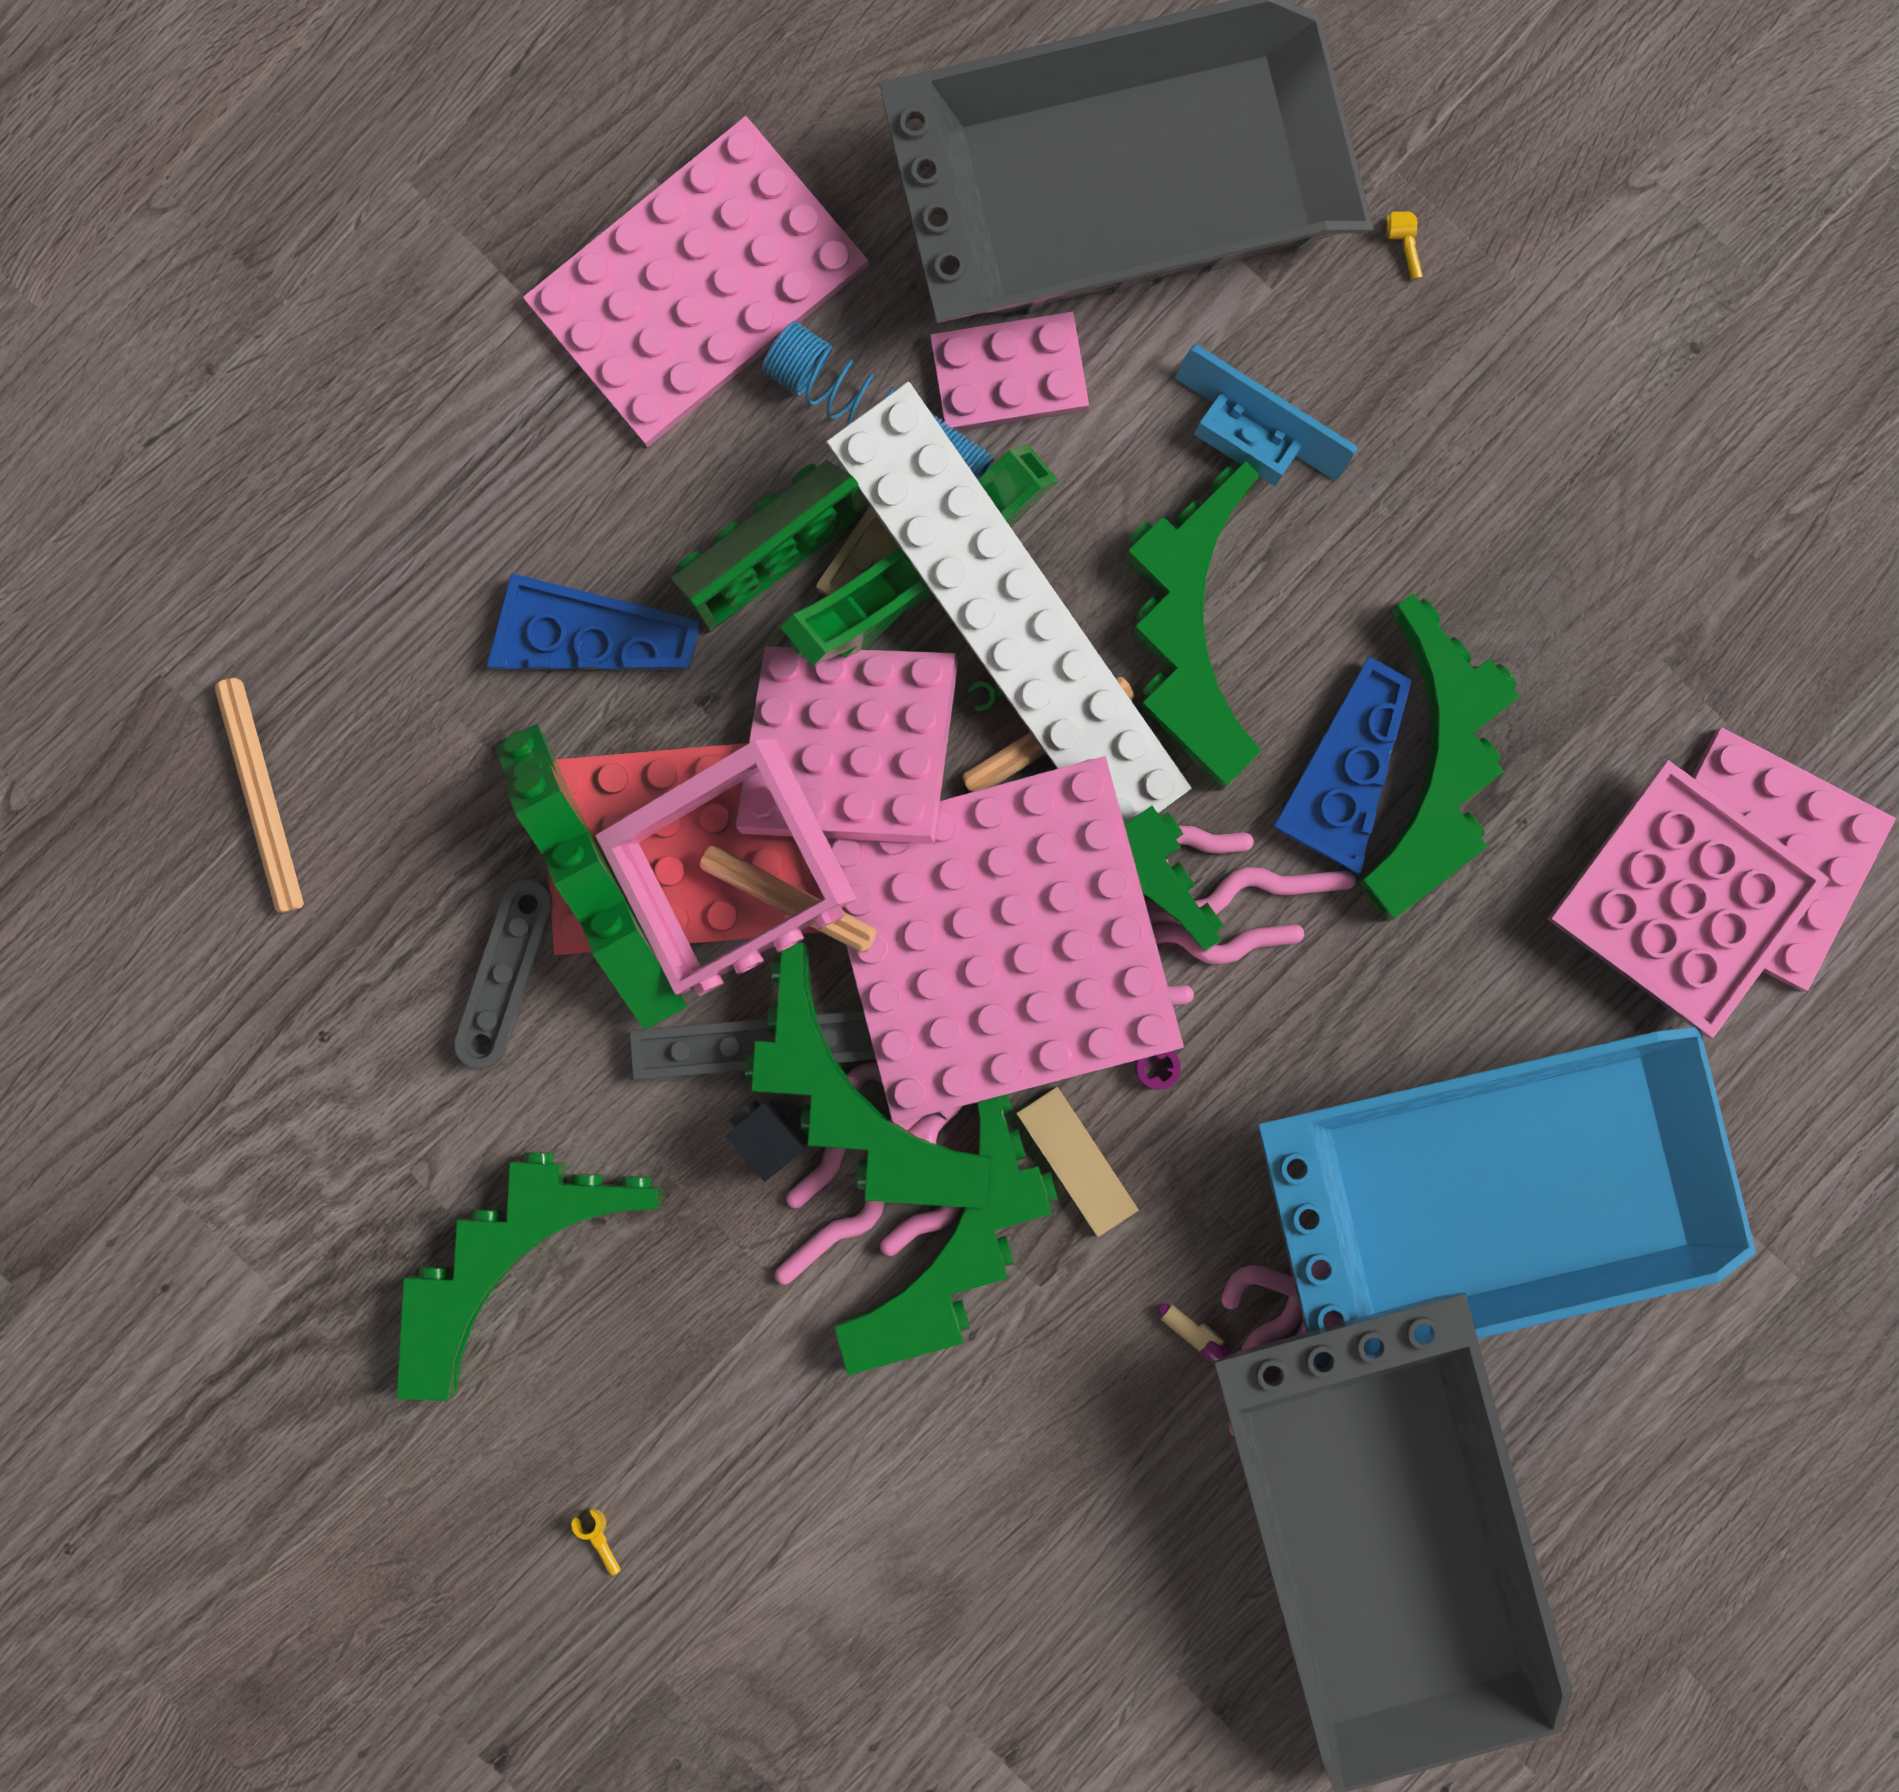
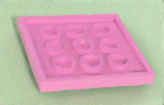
[736,646,958,844]
[1692,727,1896,992]
[1547,760,1830,1038]

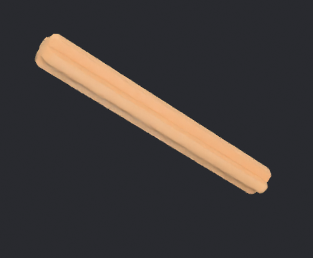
[214,678,304,913]

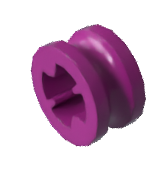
[1135,1051,1181,1090]

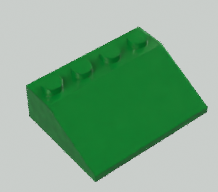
[671,460,864,632]

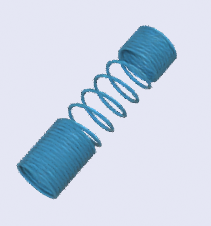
[762,321,994,480]

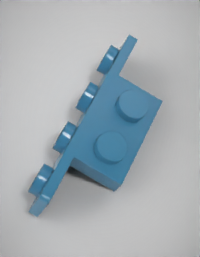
[1175,344,1357,486]

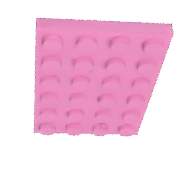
[523,116,869,448]

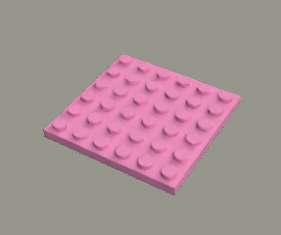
[826,756,1184,1124]

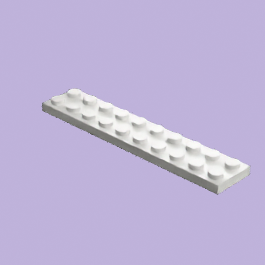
[825,382,1192,824]

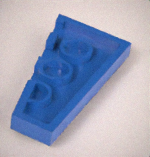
[487,573,702,670]
[1272,657,1412,875]

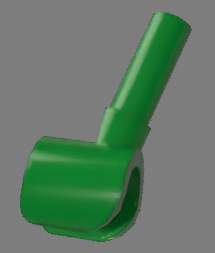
[967,681,1005,712]

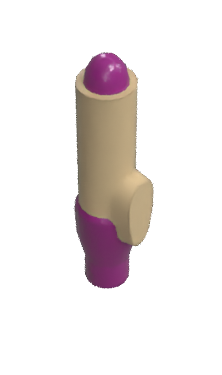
[1157,1303,1230,1363]

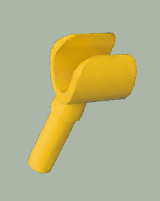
[1386,211,1423,280]
[571,1509,621,1576]

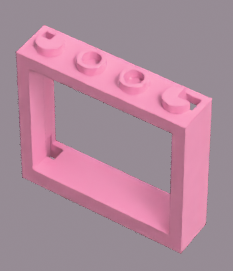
[595,739,857,996]

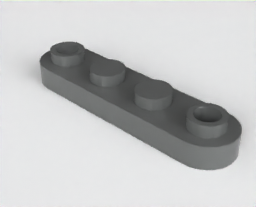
[454,879,552,1069]

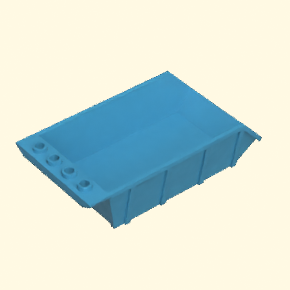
[1258,1027,1756,1368]

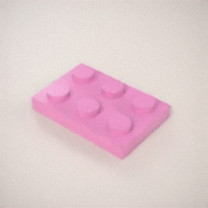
[930,311,1089,431]

